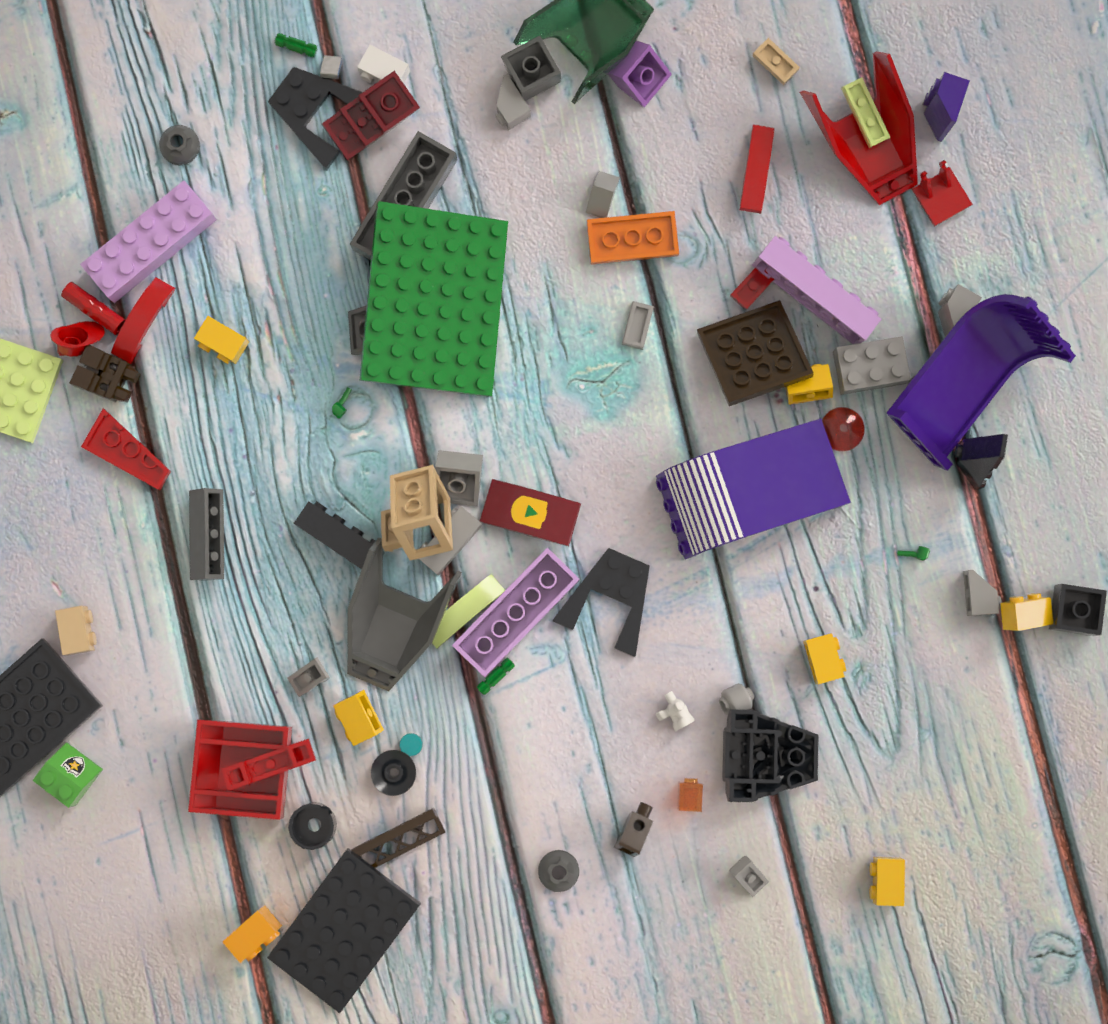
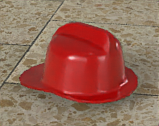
[50,321,105,357]

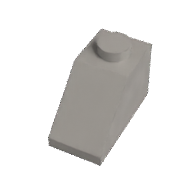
[495,74,531,130]
[963,570,1002,616]

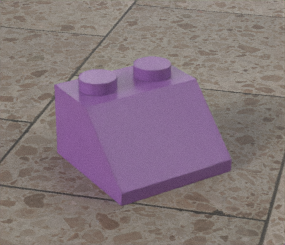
[607,40,672,107]

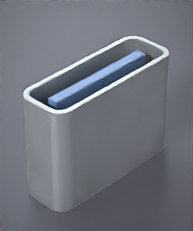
[320,55,342,79]

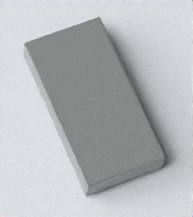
[622,301,654,350]

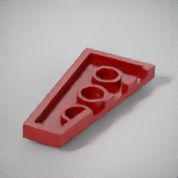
[81,408,171,490]

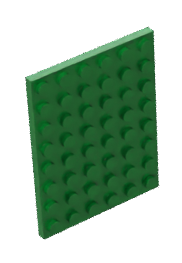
[359,201,508,397]

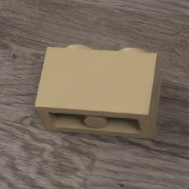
[55,606,97,656]

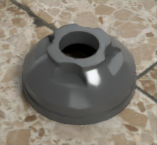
[159,125,200,165]
[538,850,579,892]

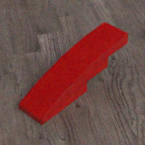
[739,124,775,214]

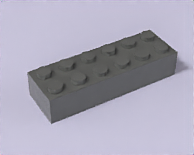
[350,131,457,260]

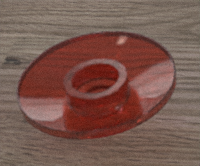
[822,407,865,451]

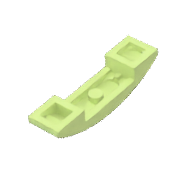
[432,574,505,648]

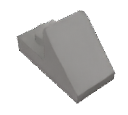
[288,657,330,697]
[729,856,769,897]

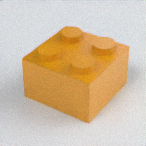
[222,905,282,963]

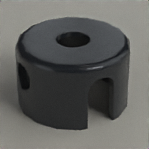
[288,802,337,850]

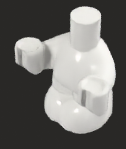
[656,691,695,732]

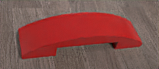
[111,277,176,364]
[221,739,316,791]

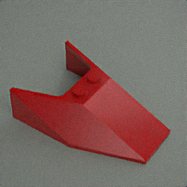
[800,51,918,205]

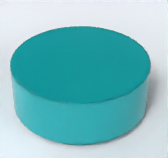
[400,733,423,756]

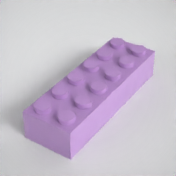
[80,180,217,303]
[752,236,882,344]
[452,548,580,677]

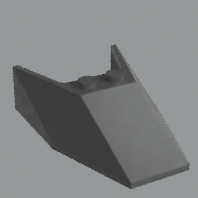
[347,537,462,691]

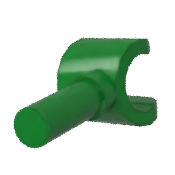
[332,387,352,419]
[897,546,930,561]

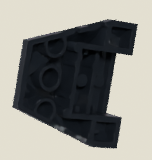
[722,709,819,802]

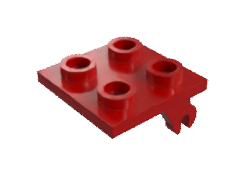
[912,160,973,227]

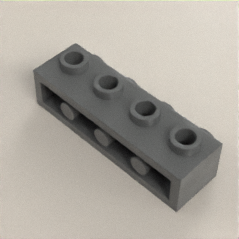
[189,488,224,581]

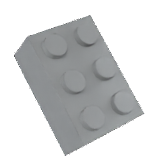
[833,336,911,395]

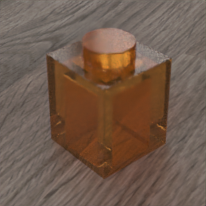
[677,778,703,812]

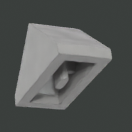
[586,171,620,218]

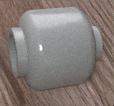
[719,683,754,715]

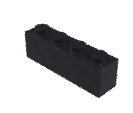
[293,501,385,569]

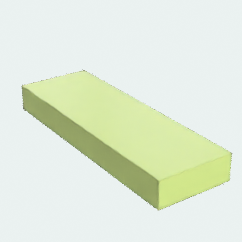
[841,77,890,148]

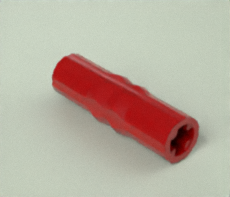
[61,282,125,335]

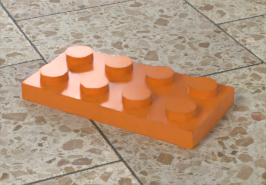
[587,211,679,265]

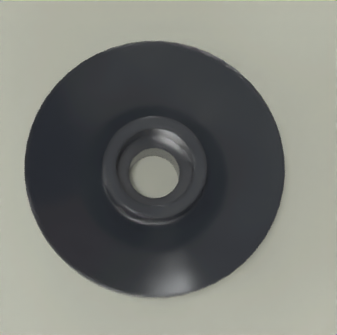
[371,750,416,796]

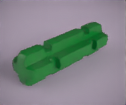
[274,33,317,57]
[477,658,515,695]

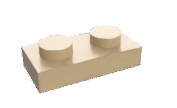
[752,38,800,85]

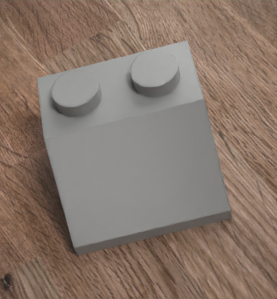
[938,284,982,337]
[435,450,483,506]

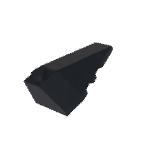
[954,434,1008,490]

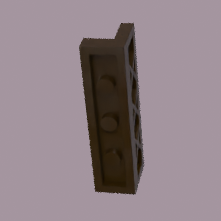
[351,808,446,868]

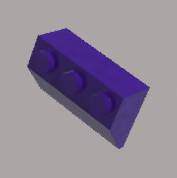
[923,72,970,142]

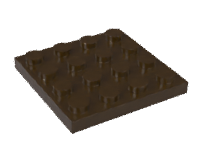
[697,300,814,407]

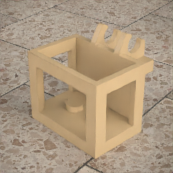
[381,465,453,560]

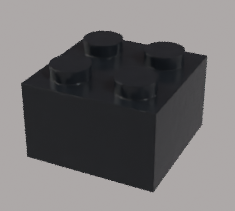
[1049,584,1107,636]

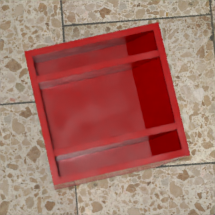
[188,720,292,820]

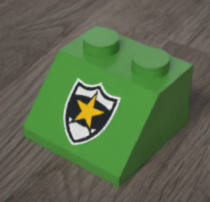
[32,742,103,808]

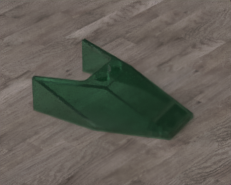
[513,0,654,105]

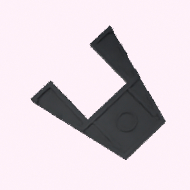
[268,67,363,170]
[553,548,650,657]

